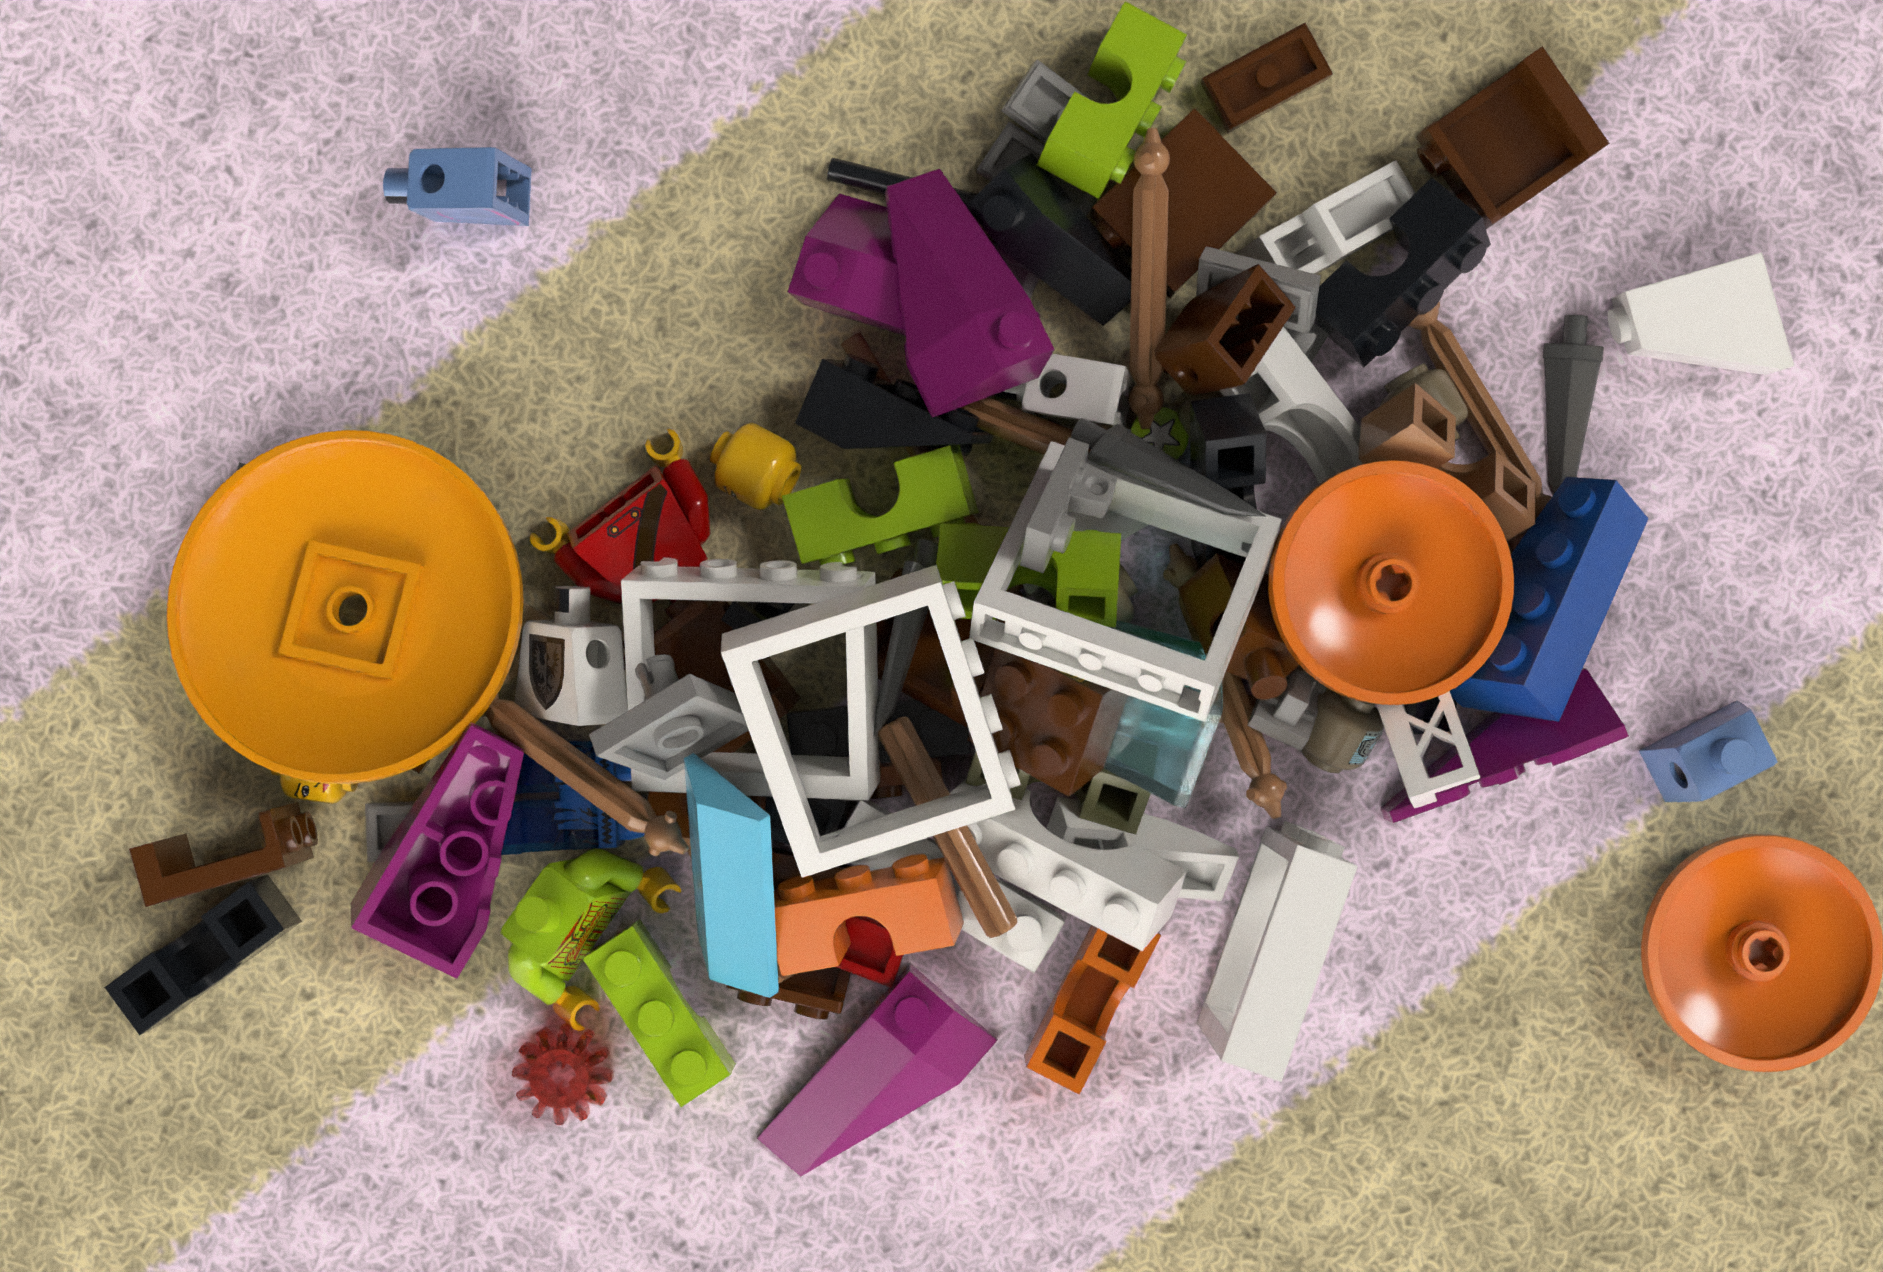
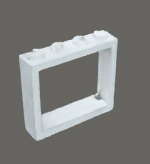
[969,441,1282,722]
[621,557,880,801]
[721,565,1021,877]
[1196,821,1358,1082]

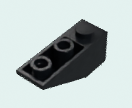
[795,354,994,449]

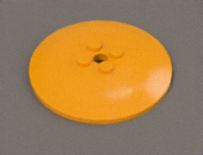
[167,430,524,784]

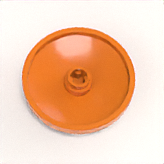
[1268,460,1514,705]
[1641,834,1883,1072]

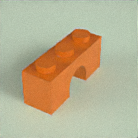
[774,854,964,976]
[1024,925,1161,1095]

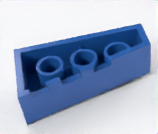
[1450,477,1649,722]

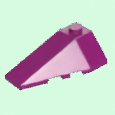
[885,168,1055,418]
[787,193,1040,336]
[1380,668,1629,823]
[350,722,524,979]
[757,963,998,1177]

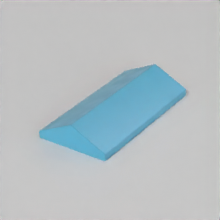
[684,753,779,998]

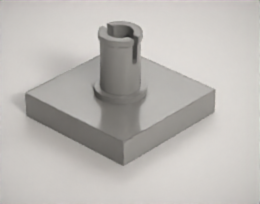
[589,654,749,780]

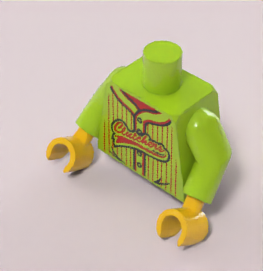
[500,848,682,1031]

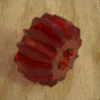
[512,1023,614,1125]

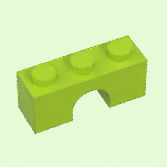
[1037,1,1187,199]
[782,445,979,566]
[936,523,1121,627]
[583,919,736,1107]

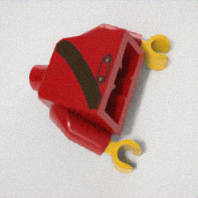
[530,429,711,604]

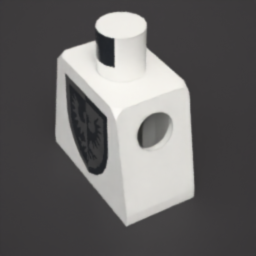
[994,354,1135,430]
[515,586,628,726]

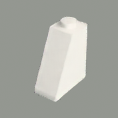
[1608,252,1794,375]

